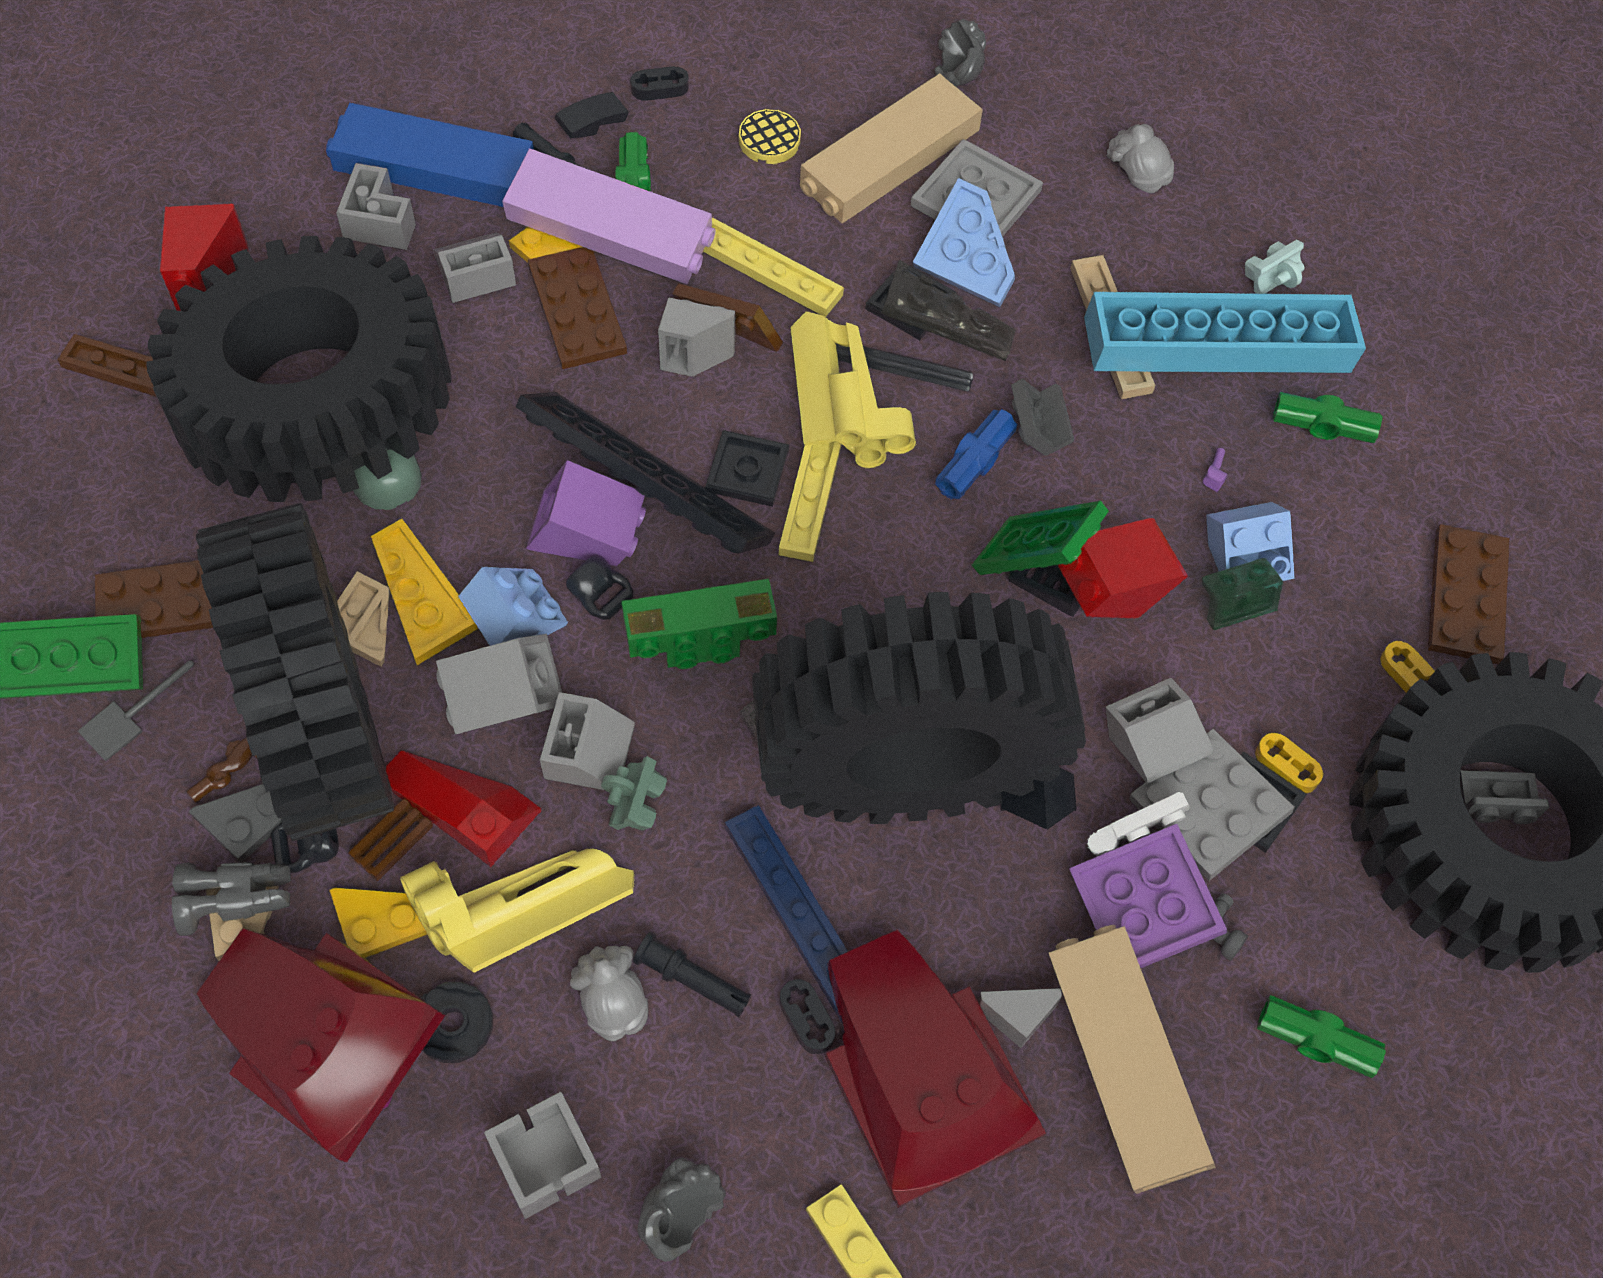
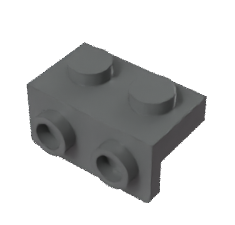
[1011,379,1074,456]
[1460,770,1549,824]

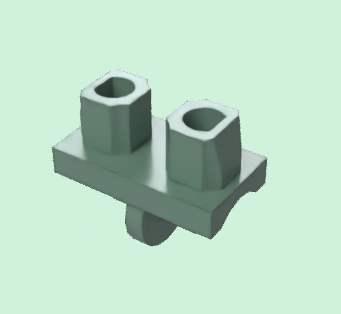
[601,756,667,831]

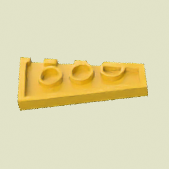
[371,519,479,665]

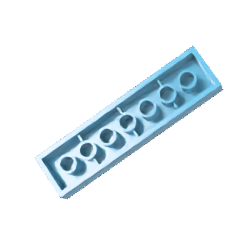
[1084,292,1366,373]

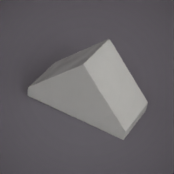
[977,988,1062,1048]

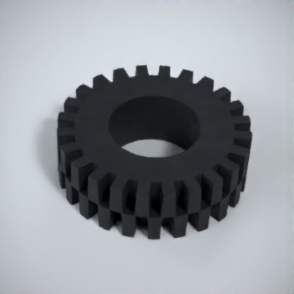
[146,236,451,502]
[196,503,394,841]
[752,592,1086,824]
[1349,652,1603,973]

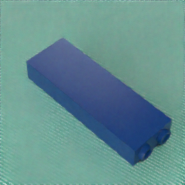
[326,103,534,207]

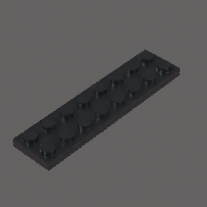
[515,392,775,554]

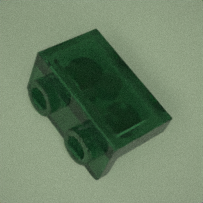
[1202,558,1283,631]

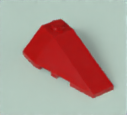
[386,750,542,867]

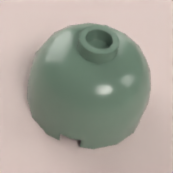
[353,449,422,510]

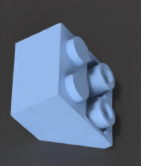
[1206,502,1295,592]
[458,567,568,646]

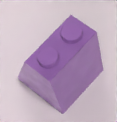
[526,460,646,566]

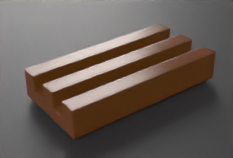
[348,799,433,882]

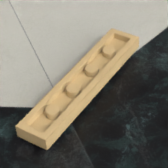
[1070,255,1155,399]

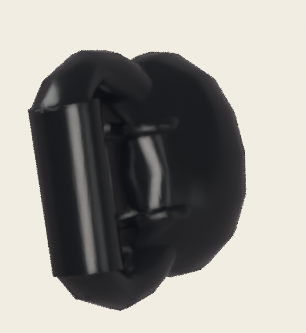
[566,555,633,620]
[271,823,339,873]

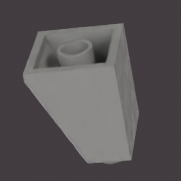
[436,634,562,734]

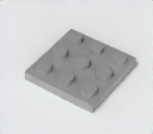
[911,139,1043,237]
[1130,729,1294,881]

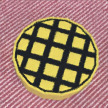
[739,109,801,164]

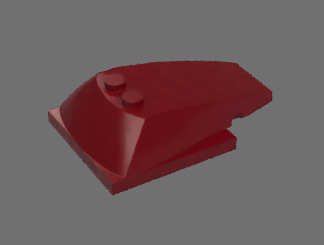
[196,928,446,1163]
[825,929,1046,1208]

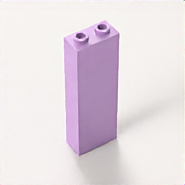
[502,149,716,284]

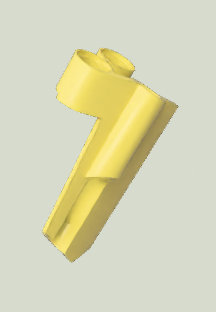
[791,312,916,468]
[400,849,635,973]

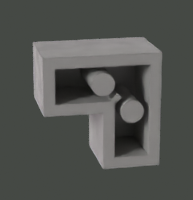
[336,163,416,250]

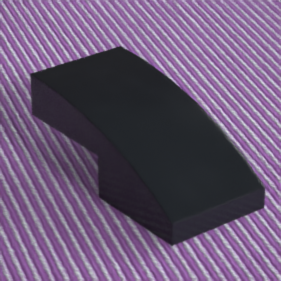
[555,92,629,139]

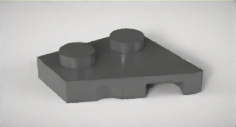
[189,784,282,863]

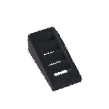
[1008,565,1080,617]

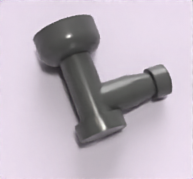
[1213,893,1248,961]

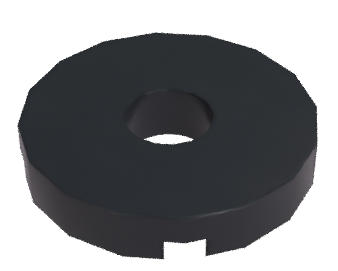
[421,982,493,1063]

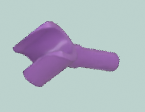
[1202,448,1228,492]

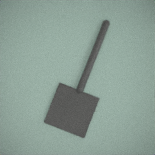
[78,660,194,761]

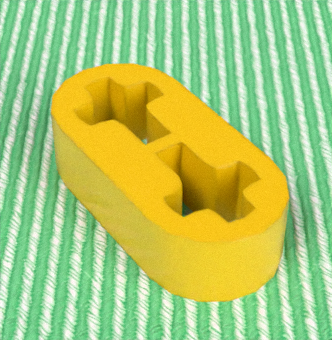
[1380,641,1435,693]
[1255,733,1323,793]

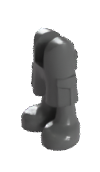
[171,862,291,936]

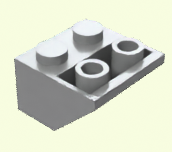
[433,232,516,303]
[658,298,735,376]
[1106,678,1213,784]
[540,692,635,790]

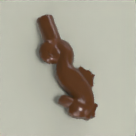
[186,737,258,803]

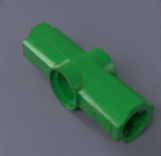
[616,132,651,192]
[1273,392,1382,443]
[1257,995,1386,1078]

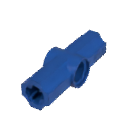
[935,409,1018,500]

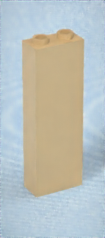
[800,73,983,223]
[1049,925,1216,1194]

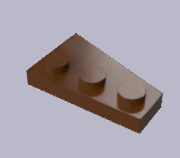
[672,283,783,352]

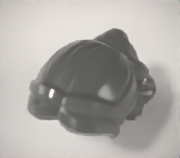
[935,19,986,87]
[637,1157,726,1261]

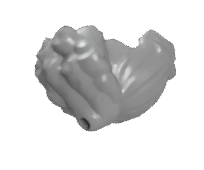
[1106,124,1174,193]
[570,946,648,1041]

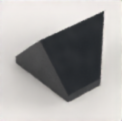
[1000,767,1077,830]

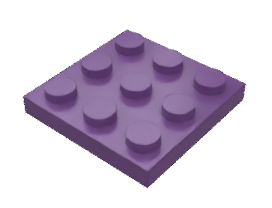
[1069,824,1227,968]

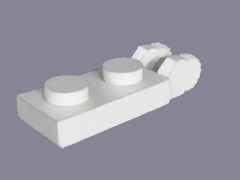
[1087,792,1190,857]

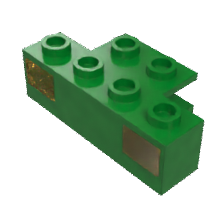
[621,579,777,669]

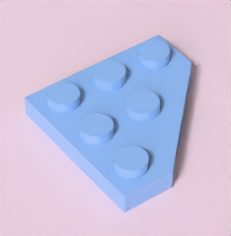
[912,178,1015,307]

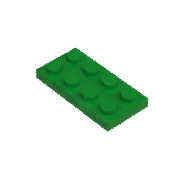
[972,500,1109,575]
[0,614,143,699]

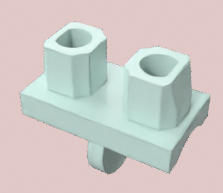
[1245,239,1305,294]

